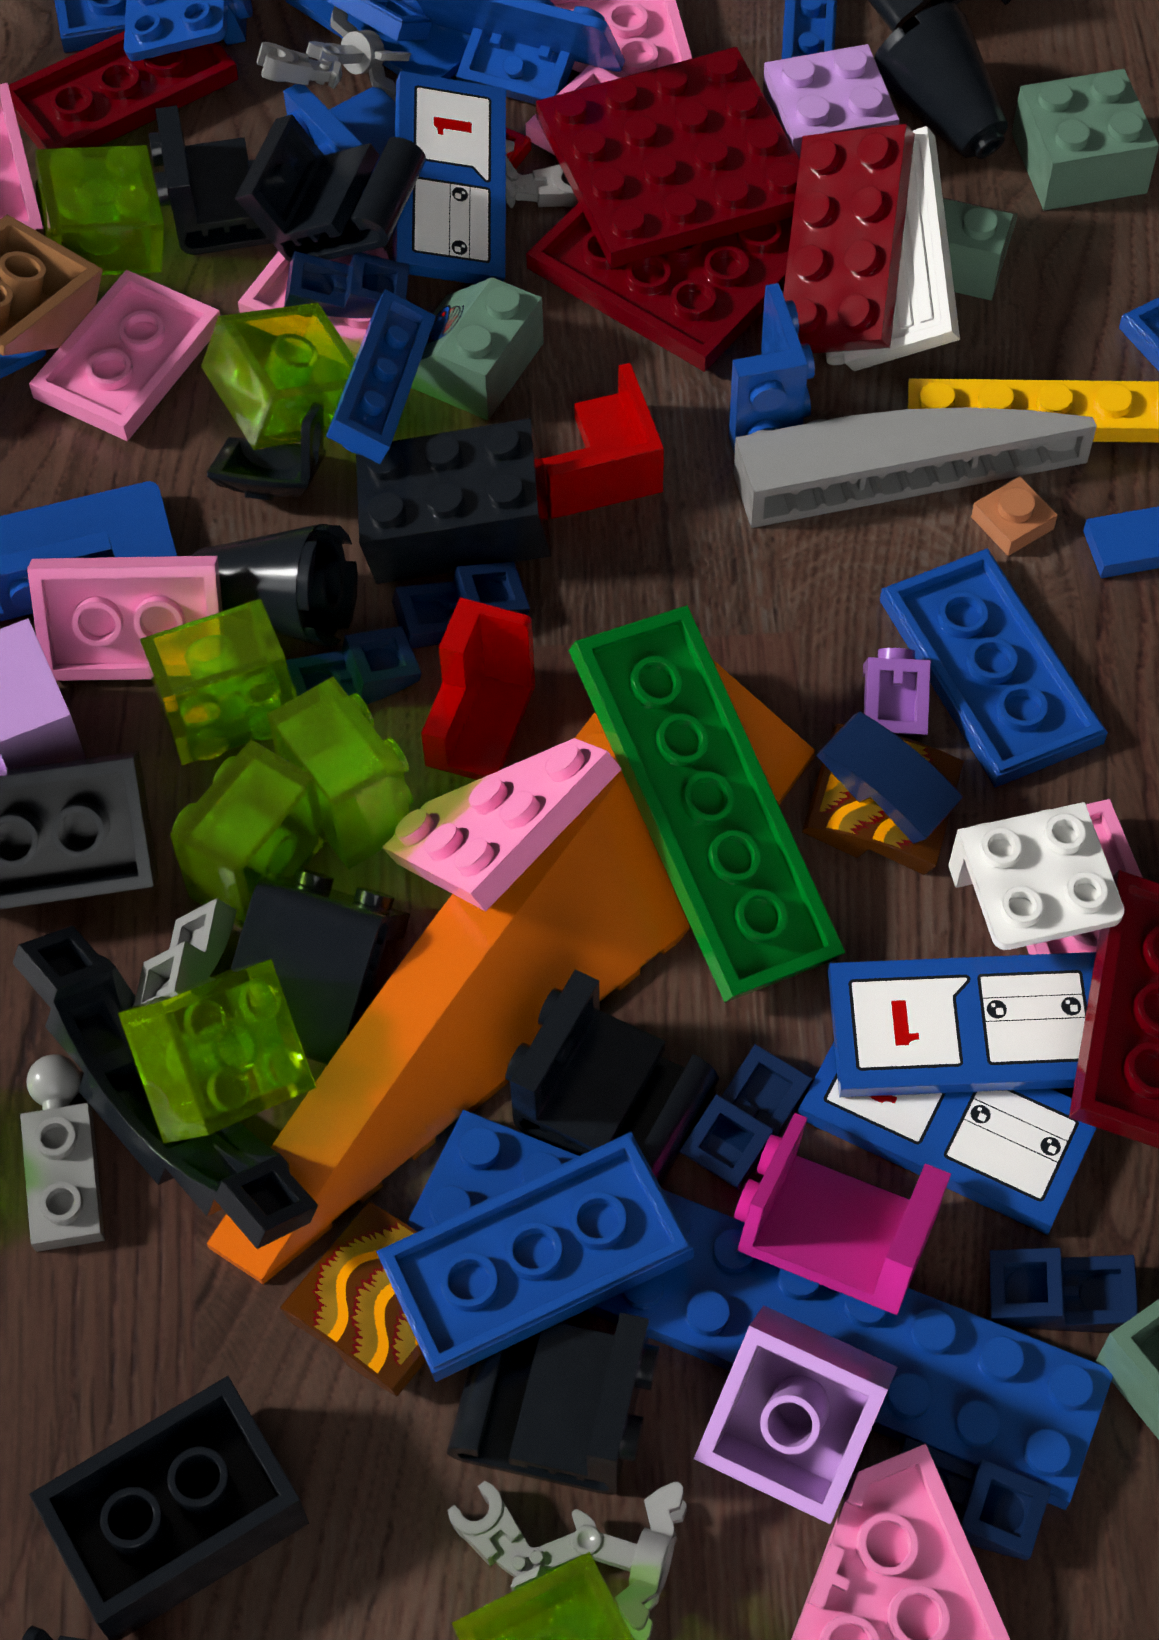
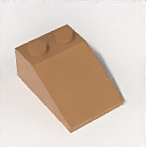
[0,214,103,356]

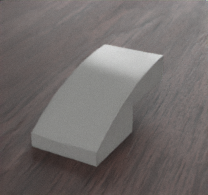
[131,898,237,1024]

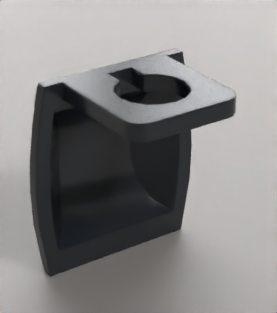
[207,402,326,501]

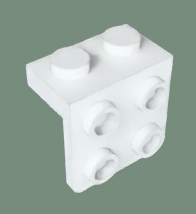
[948,802,1124,950]

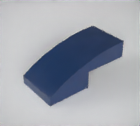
[284,251,409,318]
[392,561,530,649]
[281,626,422,723]
[816,712,963,844]
[679,1044,813,1190]
[989,1248,1139,1332]
[897,1437,1051,1561]

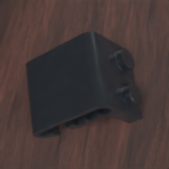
[149,105,272,255]
[235,114,426,262]
[216,868,410,1065]
[505,969,719,1187]
[447,1313,660,1494]

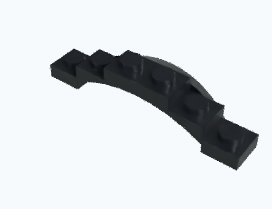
[13,925,318,1249]

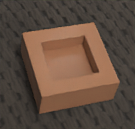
[971,476,1058,556]

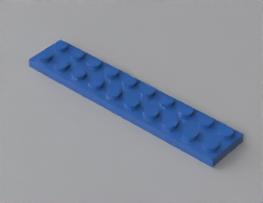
[407,1110,1113,1510]

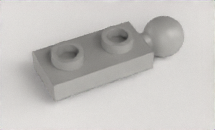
[20,1054,105,1252]

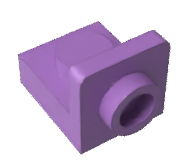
[863,648,931,737]

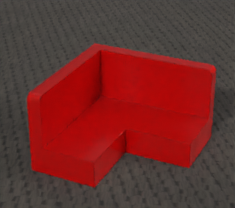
[543,363,664,519]
[421,597,535,780]

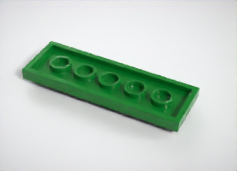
[568,605,846,1003]

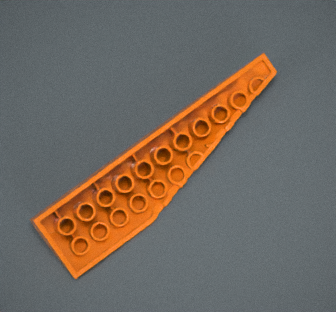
[207,659,815,1285]

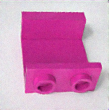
[734,1113,951,1315]

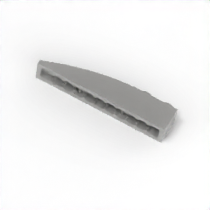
[733,407,1097,528]

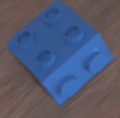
[283,84,396,172]
[729,283,815,454]

